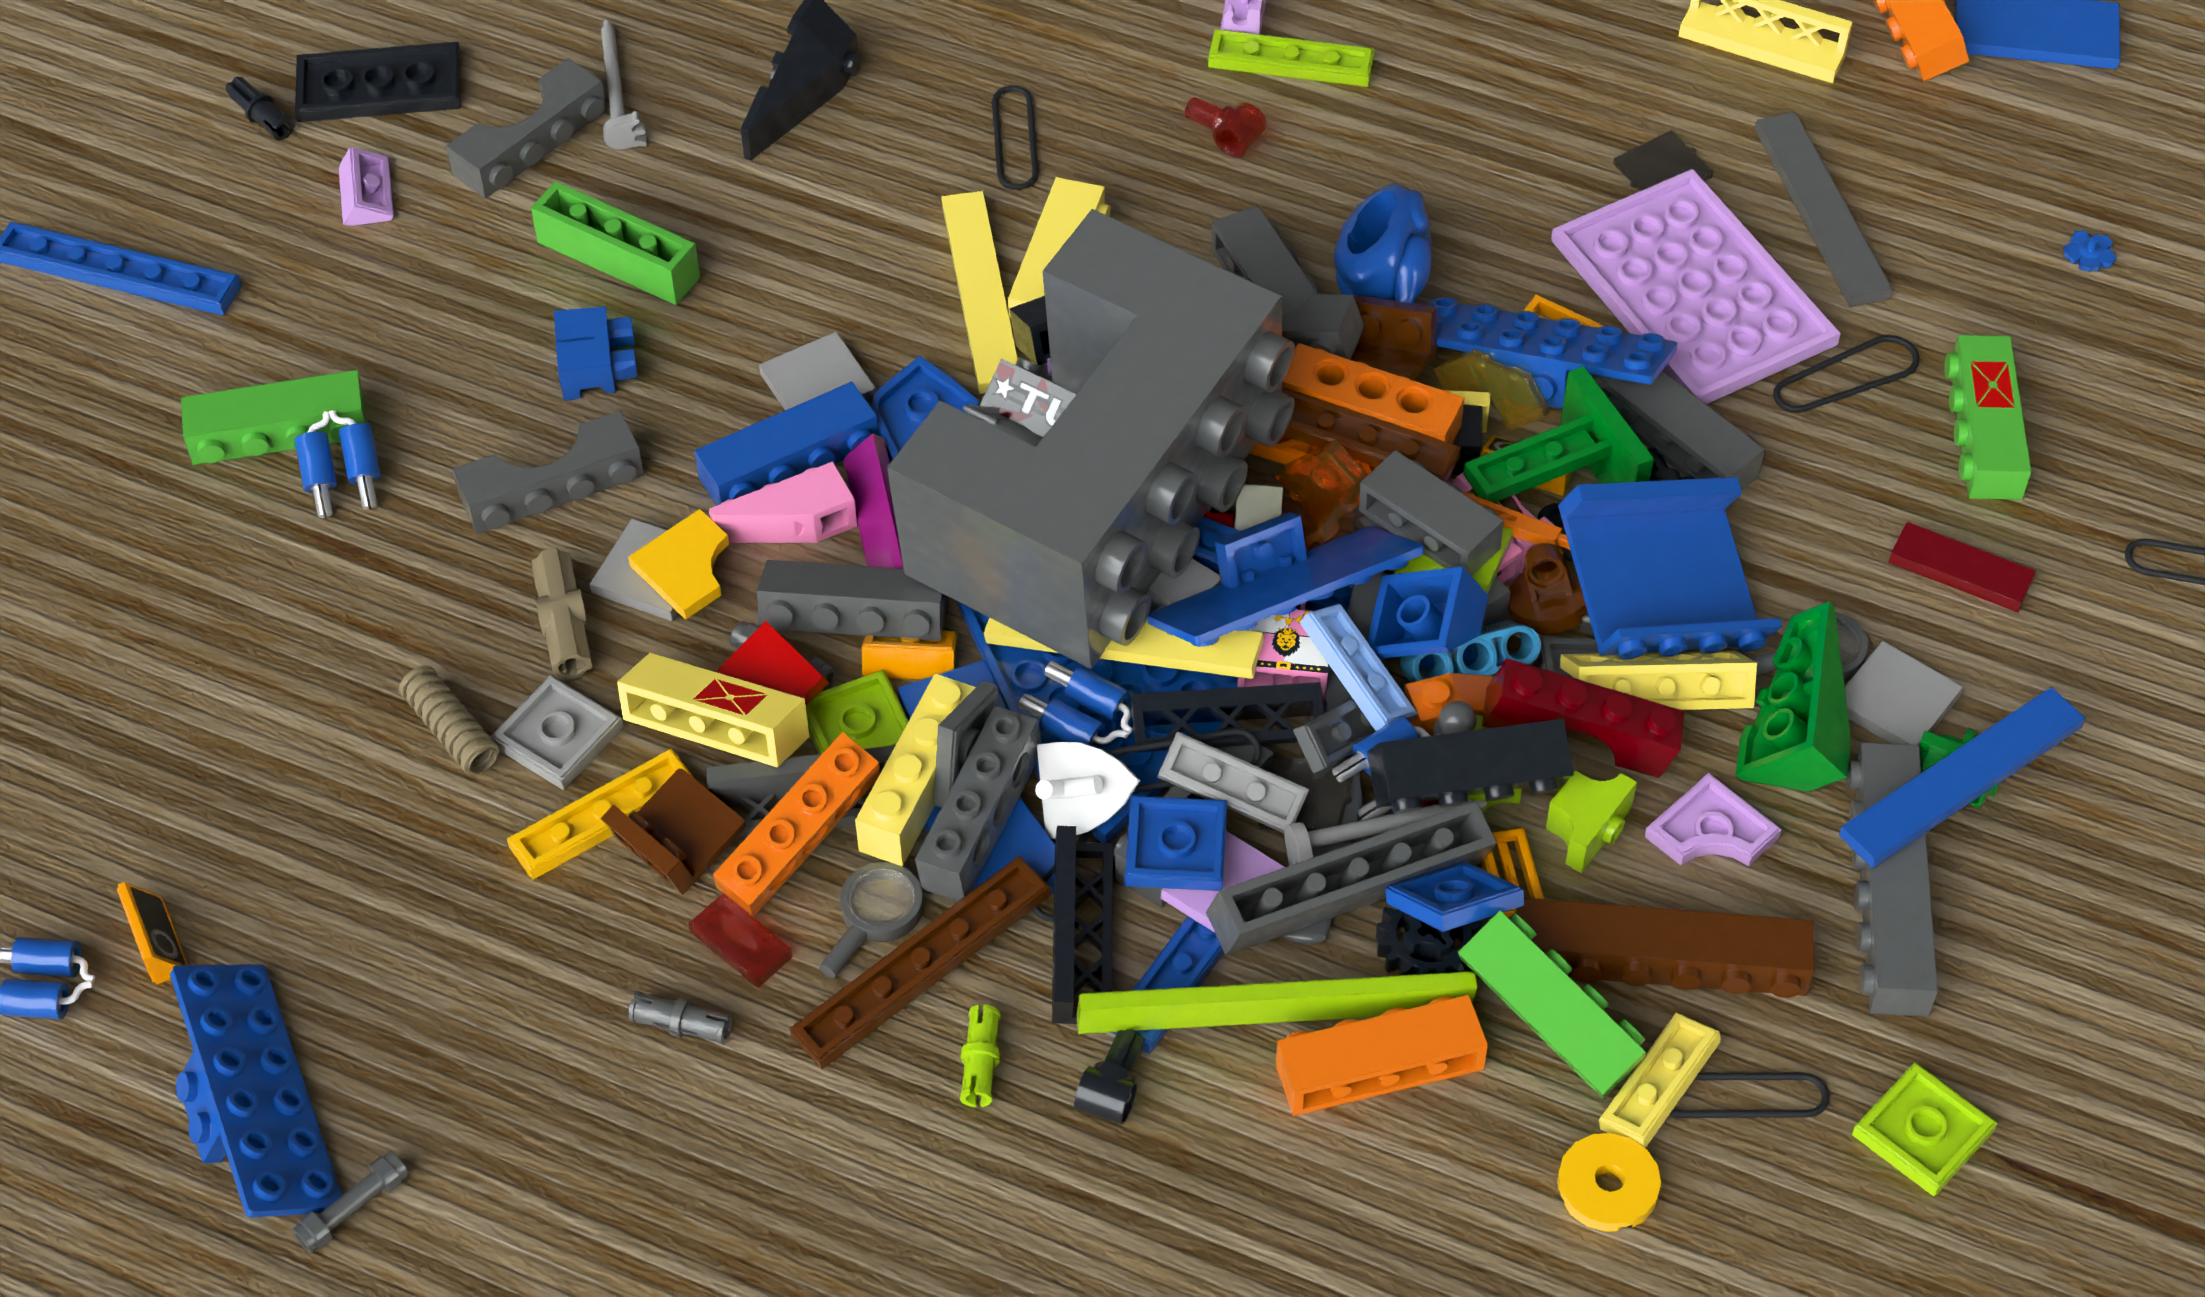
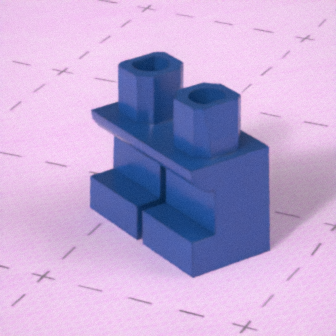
[554,307,638,401]

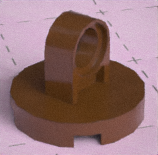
[1509,543,1588,635]

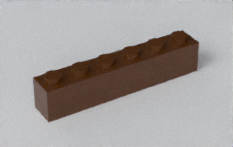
[1514,898,1814,998]

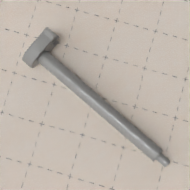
[601,20,647,150]
[1284,798,1486,866]

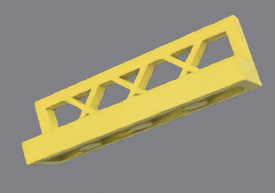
[1679,0,1853,83]
[1560,650,1757,710]

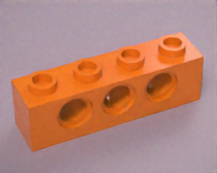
[1282,343,1465,444]
[713,732,880,918]

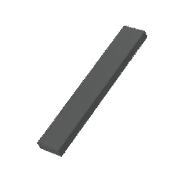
[1755,112,1892,307]

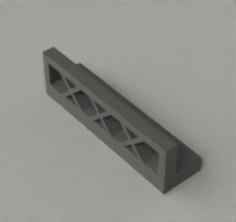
[706,745,896,838]

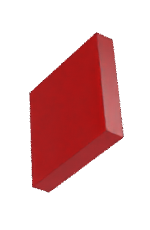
[715,621,829,706]

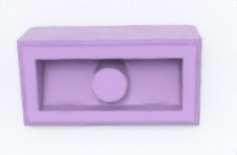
[339,147,394,226]

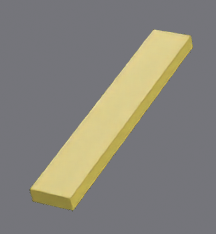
[942,191,1018,394]
[983,618,1264,679]

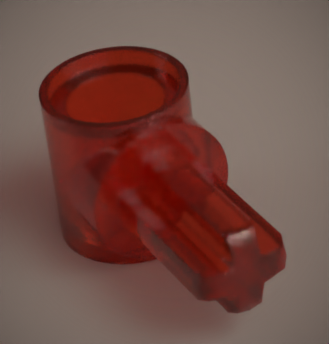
[1184,97,1267,158]

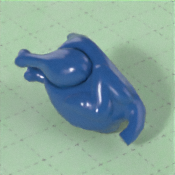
[1334,183,1432,304]

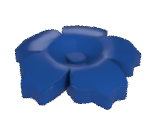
[2063,230,2116,272]

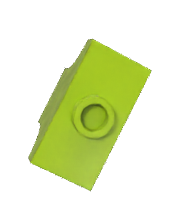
[1546,770,1637,873]

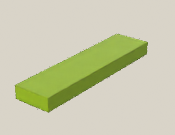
[1208,29,1374,87]

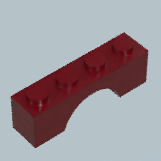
[1482,658,1684,778]

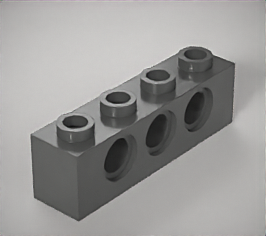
[915,706,1042,901]

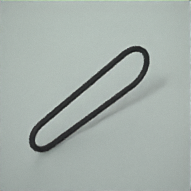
[1773,335,1919,413]

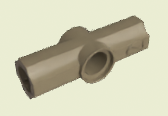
[532,548,592,680]

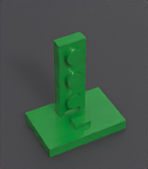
[1463,366,1654,503]

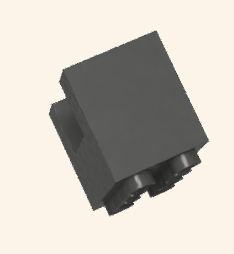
[887,209,1295,669]

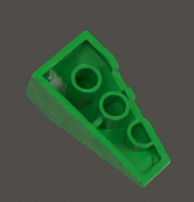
[1736,601,1851,792]

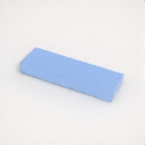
[1300,604,1418,731]

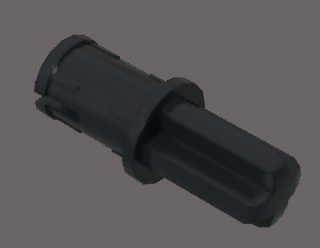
[226,76,295,141]

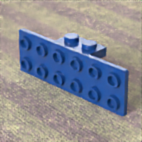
[1425,297,1677,409]
[1147,512,1424,647]
[170,964,342,1217]

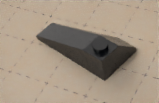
[741,0,862,160]

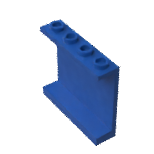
[1558,477,1782,660]

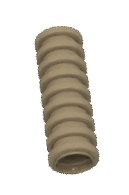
[399,665,500,776]

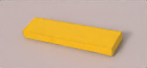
[507,748,695,880]

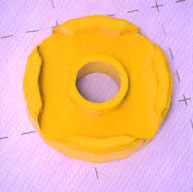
[1557,1133,1661,1232]

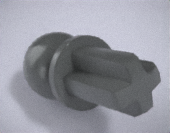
[1433,701,1477,736]

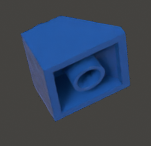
[1367,566,1489,659]

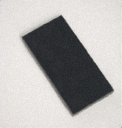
[295,42,461,122]

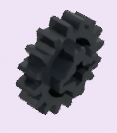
[1376,907,1482,976]

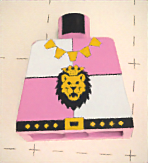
[1238,602,1328,701]

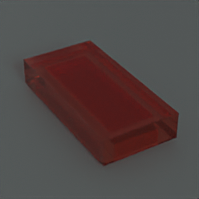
[688,893,793,988]

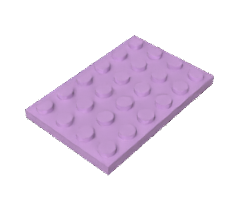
[1551,169,1841,404]

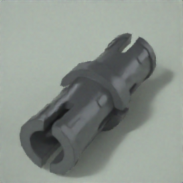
[628,991,733,1045]

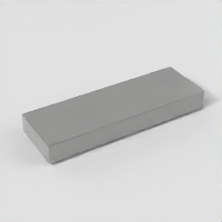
[1157,732,1309,833]

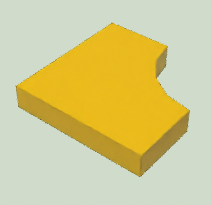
[628,509,729,620]

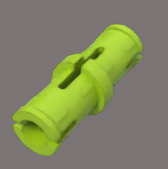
[960,1005,1001,1107]

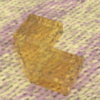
[1433,349,1550,431]

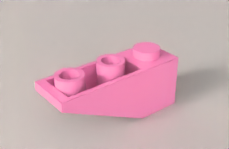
[709,462,857,543]

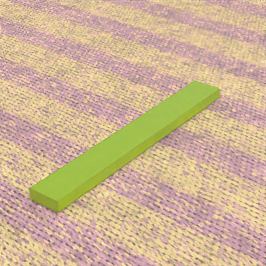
[1077,972,1477,1034]

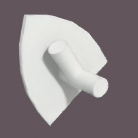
[1036,742,1140,839]

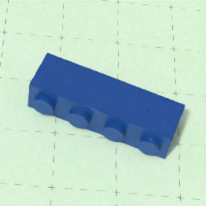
[694,381,879,505]

